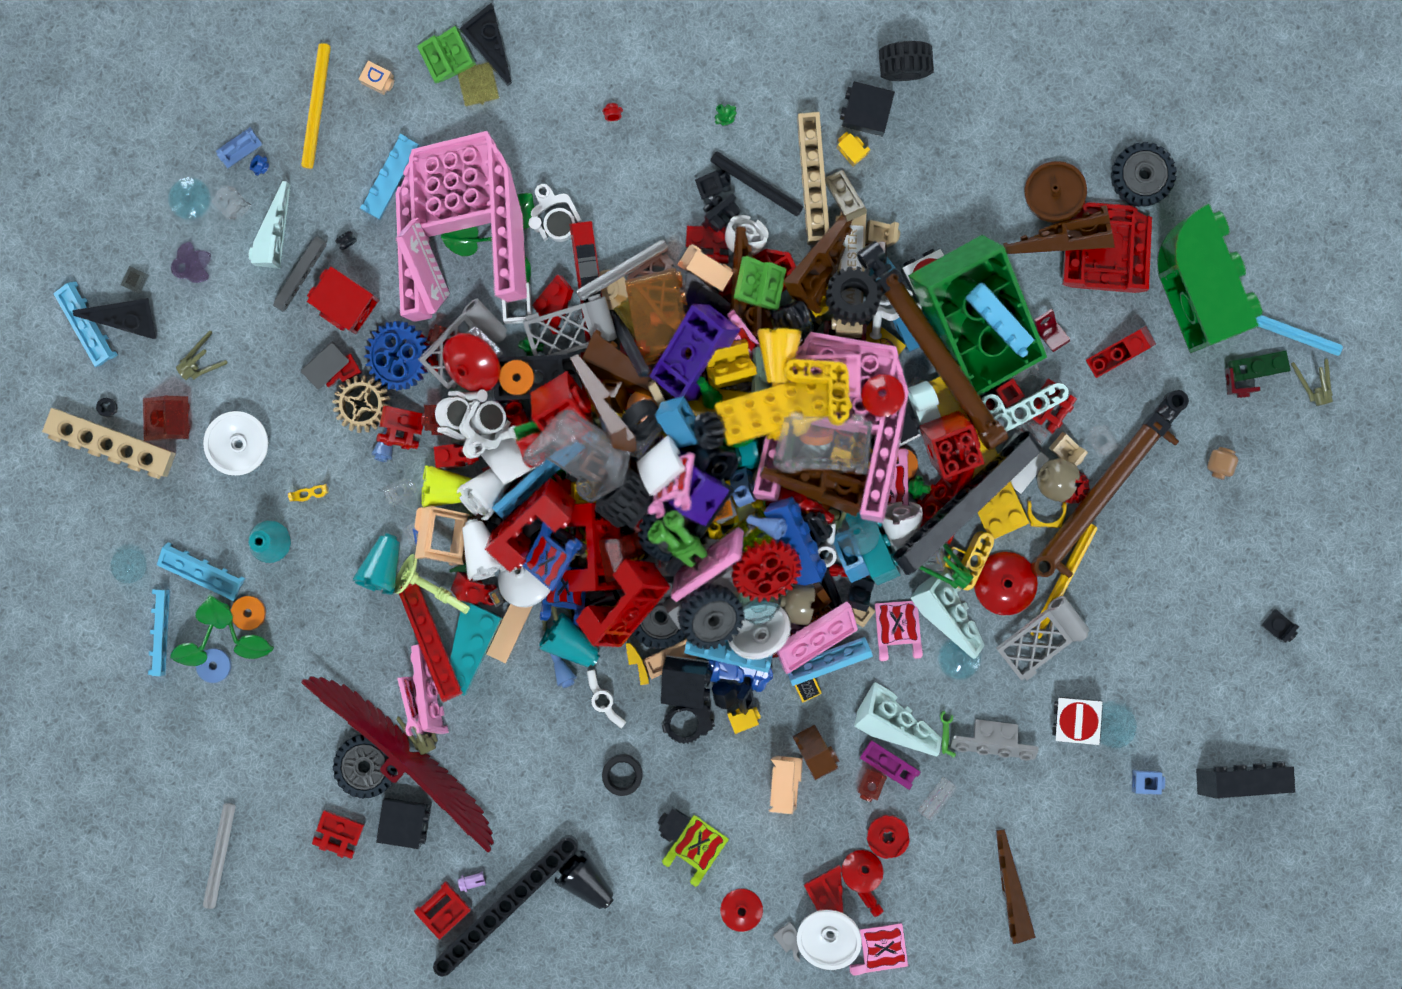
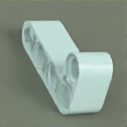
[908,380,941,425]
[981,383,1068,432]

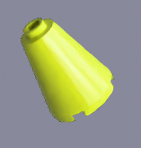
[421,465,473,507]

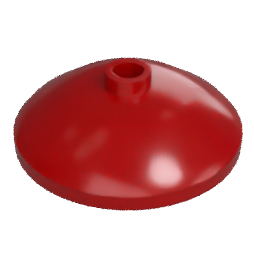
[442,333,501,392]
[974,552,1038,616]

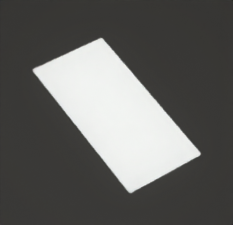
[481,427,540,484]

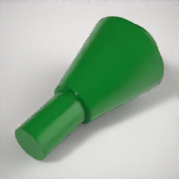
[697,377,723,409]

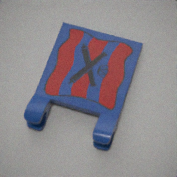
[523,522,582,591]
[540,566,586,625]

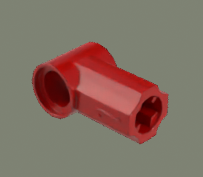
[504,401,529,442]

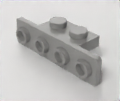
[950,719,1039,761]

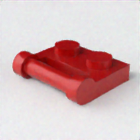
[414,881,472,940]

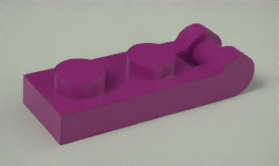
[859,740,921,790]

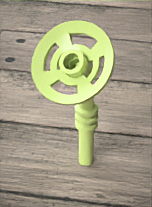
[394,554,470,614]

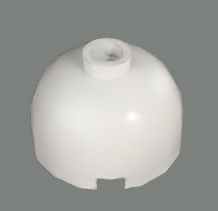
[725,215,769,256]

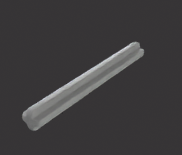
[577,240,668,300]
[203,803,236,909]

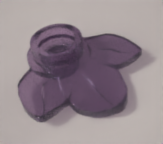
[171,242,211,283]

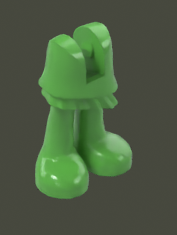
[648,511,708,567]

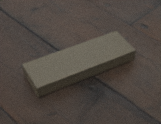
[825,170,867,222]

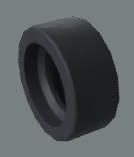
[621,400,661,441]
[602,754,643,796]

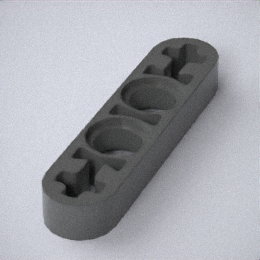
[273,236,327,312]

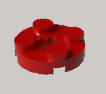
[866,815,910,859]

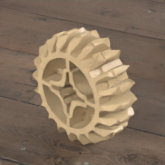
[333,375,391,433]

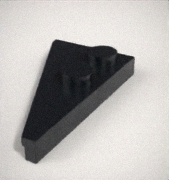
[460,3,512,86]
[679,271,731,320]
[72,298,156,339]

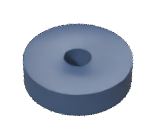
[196,648,231,683]

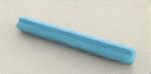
[1256,316,1343,356]

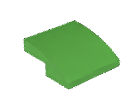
[417,26,476,84]
[734,256,786,310]

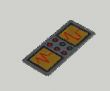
[489,588,506,607]

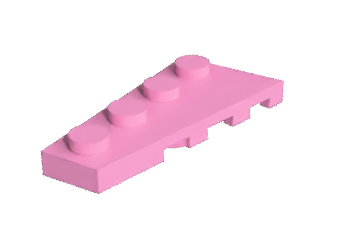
[411,645,449,734]

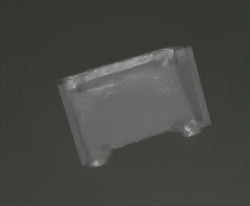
[523,410,630,503]
[773,412,872,474]

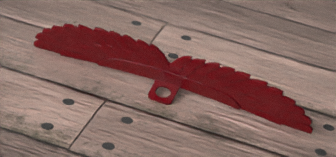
[301,676,494,853]

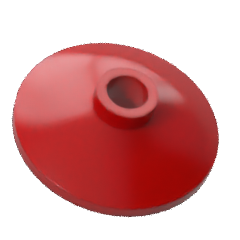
[861,374,905,417]
[841,850,883,893]
[720,889,763,932]

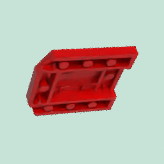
[1062,202,1152,293]

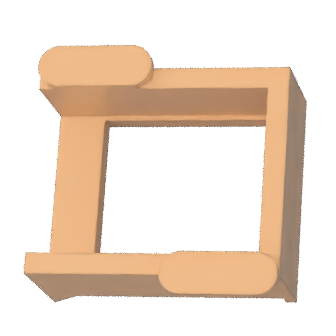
[677,244,733,291]
[414,506,470,566]
[769,756,803,814]

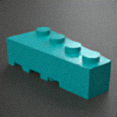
[845,510,901,585]
[450,601,503,696]

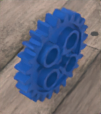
[364,321,432,391]

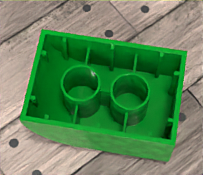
[908,235,1047,395]

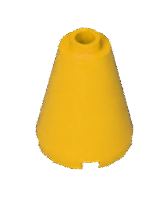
[758,329,801,387]

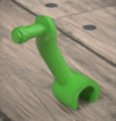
[939,711,956,758]

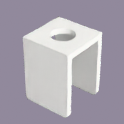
[502,282,533,324]

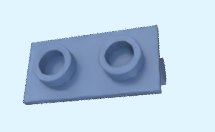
[216,127,263,169]

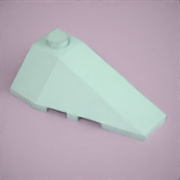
[249,181,291,269]
[910,567,985,659]
[854,682,942,757]

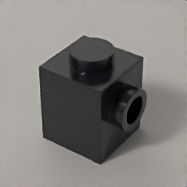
[657,806,690,842]

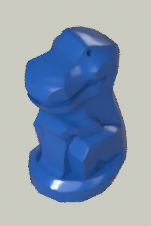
[707,659,773,692]

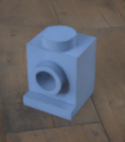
[1132,770,1165,795]

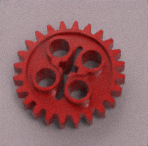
[731,539,802,602]

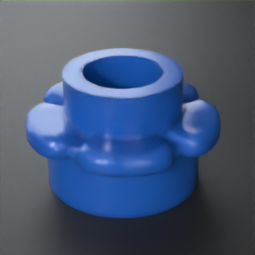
[250,155,269,175]

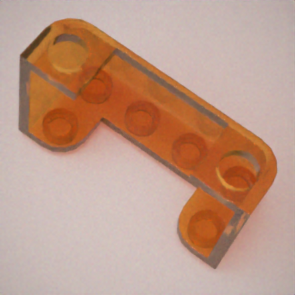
[625,267,692,365]

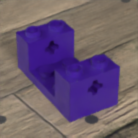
[649,305,741,401]
[639,438,730,526]

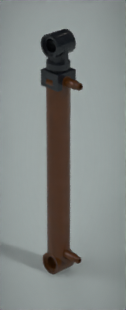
[856,241,1009,451]
[1031,390,1189,578]

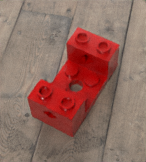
[485,477,575,572]
[566,503,622,592]
[575,560,671,647]

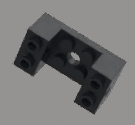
[494,354,582,403]

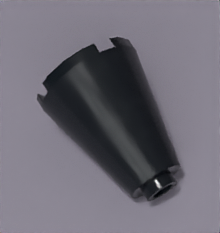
[687,444,739,483]
[555,850,613,909]

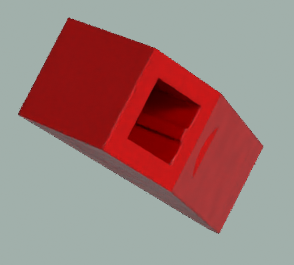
[1086,326,1156,378]

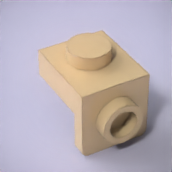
[865,220,900,247]
[1049,432,1088,466]

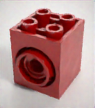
[306,266,379,335]
[531,371,594,450]
[919,410,985,479]

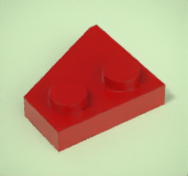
[532,274,574,334]
[803,865,843,913]

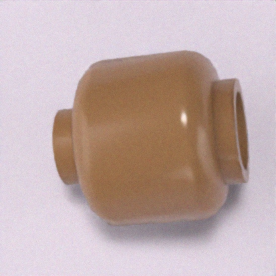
[1207,447,1239,480]

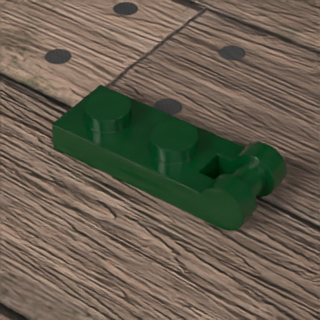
[1228,350,1291,382]

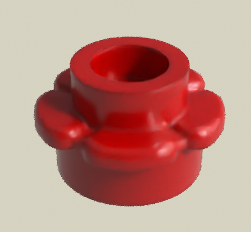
[602,103,623,121]

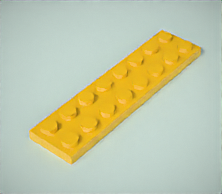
[929,377,1030,539]

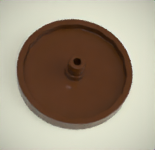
[1025,161,1087,223]

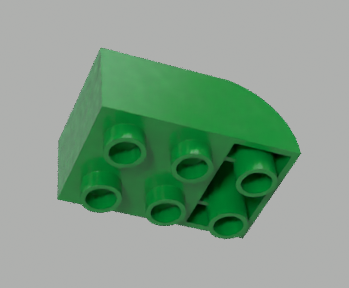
[1157,204,1262,354]

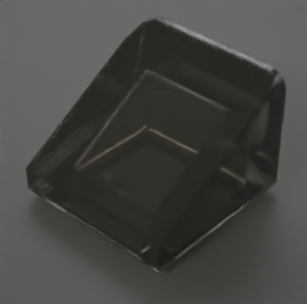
[121,266,149,294]

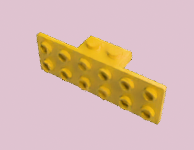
[715,369,852,445]

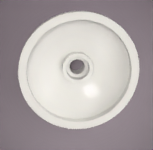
[203,411,269,476]
[498,545,551,607]
[728,602,791,659]
[797,910,862,970]

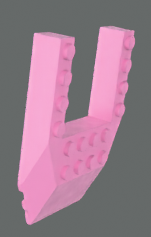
[396,131,527,322]
[753,332,909,523]

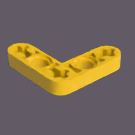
[784,359,849,426]

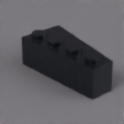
[1196,761,1295,799]

